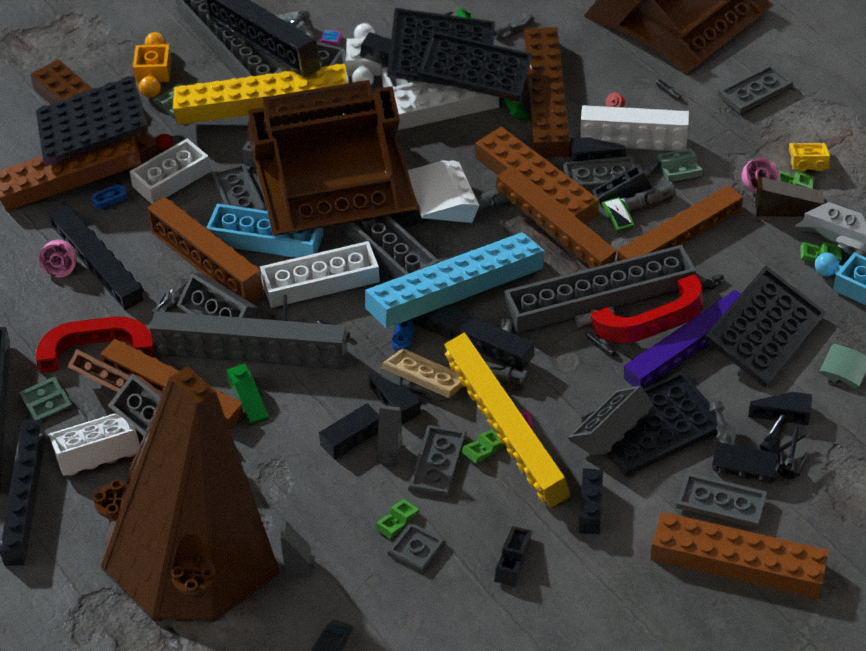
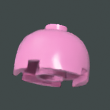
[742,157,779,194]
[38,239,77,278]

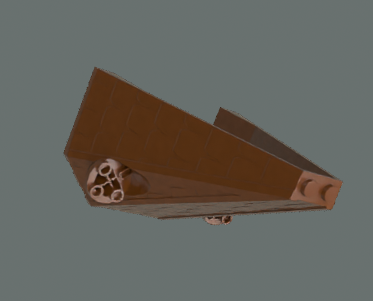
[93,366,280,622]

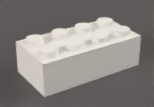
[130,138,211,204]

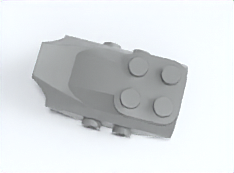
[795,202,866,257]

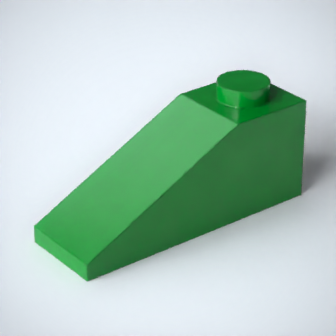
[227,363,269,426]

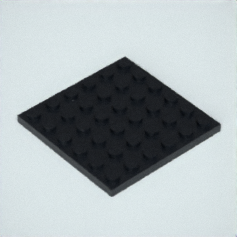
[387,8,495,86]
[36,76,148,166]

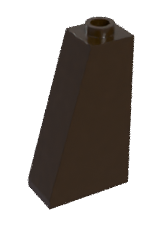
[755,177,827,217]

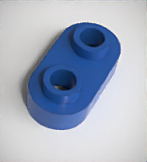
[92,185,127,209]
[392,320,415,352]

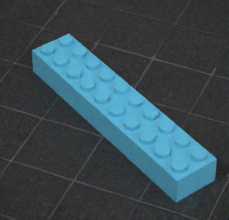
[365,232,545,328]

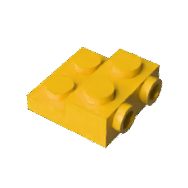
[789,143,830,172]

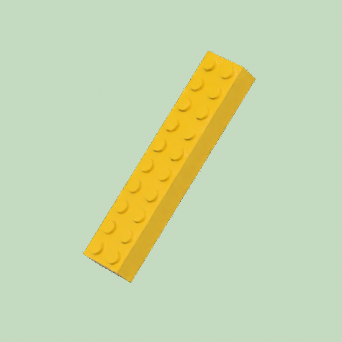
[173,64,349,125]
[444,332,571,509]

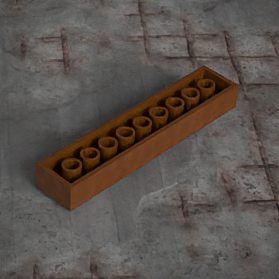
[524,27,570,158]
[30,59,159,174]

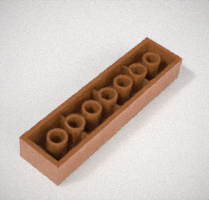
[475,127,599,224]
[0,136,142,211]
[147,197,263,304]
[650,512,829,599]

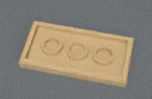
[382,348,463,398]

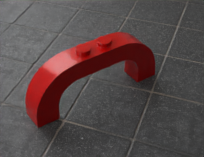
[590,274,704,343]
[36,316,155,373]

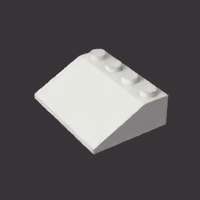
[408,160,479,223]
[48,413,140,476]

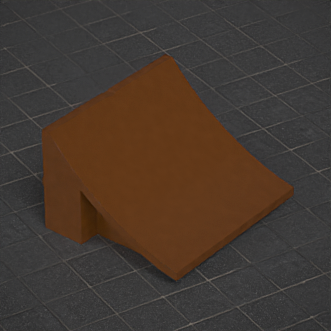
[584,0,773,75]
[248,80,418,236]

